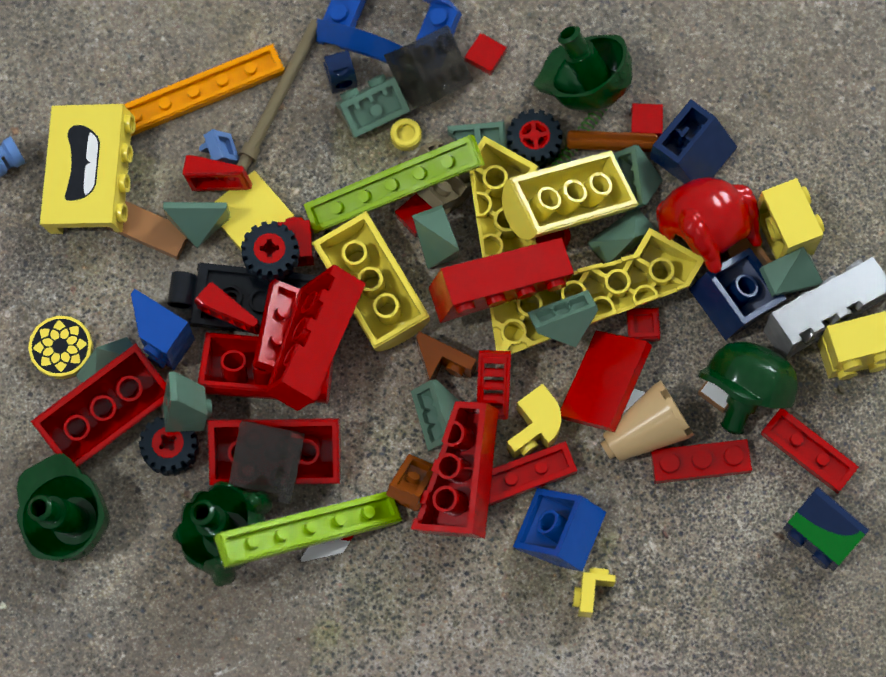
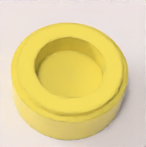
[390,118,422,151]

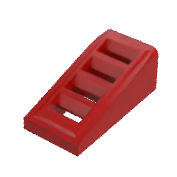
[183,155,252,191]
[194,282,261,335]
[477,350,511,420]

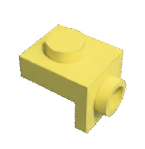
[573,568,616,618]

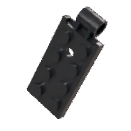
[167,263,318,333]

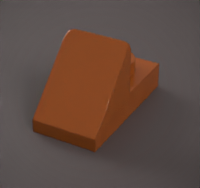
[416,331,477,381]
[386,454,433,511]

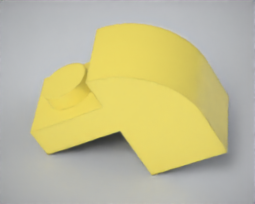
[506,384,561,459]

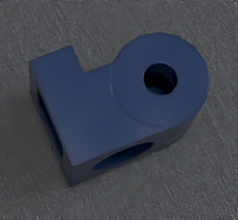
[323,50,358,94]

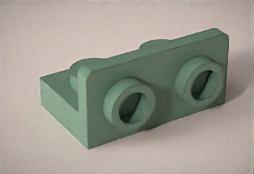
[335,74,410,138]

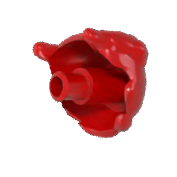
[656,177,763,273]

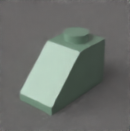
[163,372,212,432]

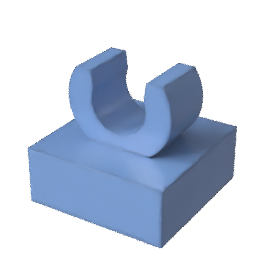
[199,129,239,165]

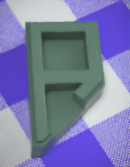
[447,121,507,148]

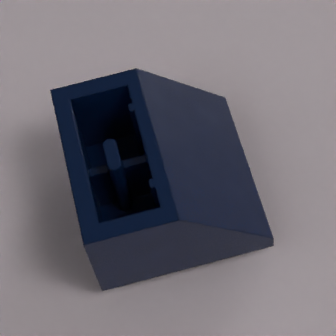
[650,99,737,184]

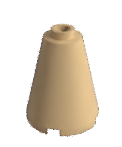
[601,380,694,462]

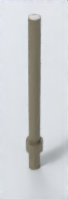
[236,19,317,172]

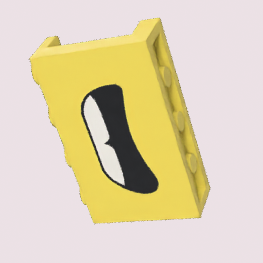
[40,104,136,234]

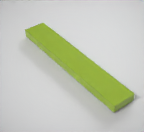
[303,135,485,234]
[214,491,402,568]

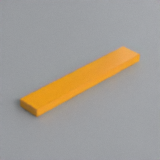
[124,44,285,137]

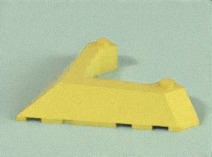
[469,136,704,355]

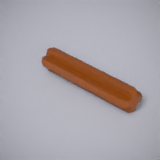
[566,130,658,152]

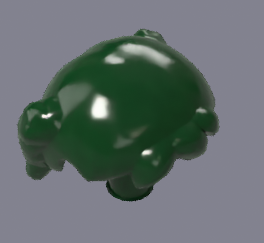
[172,481,272,587]

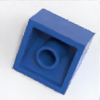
[131,288,195,370]
[513,488,606,572]

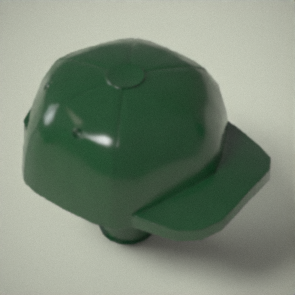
[534,26,632,112]
[698,342,798,435]
[16,454,110,563]

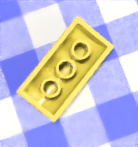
[502,150,639,240]
[312,211,430,351]

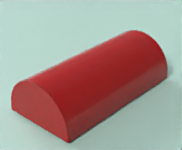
[197,332,333,404]
[30,343,166,467]
[208,418,341,485]

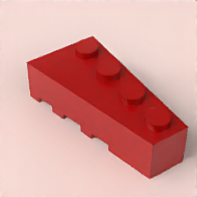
[429,238,574,324]
[265,264,366,411]
[411,401,499,539]

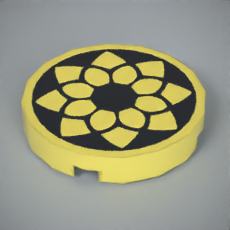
[28,316,94,379]

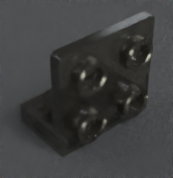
[384,25,472,111]
[229,421,306,504]

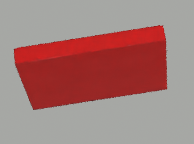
[560,330,652,432]

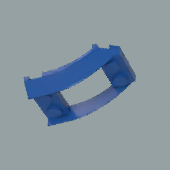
[317,0,462,76]

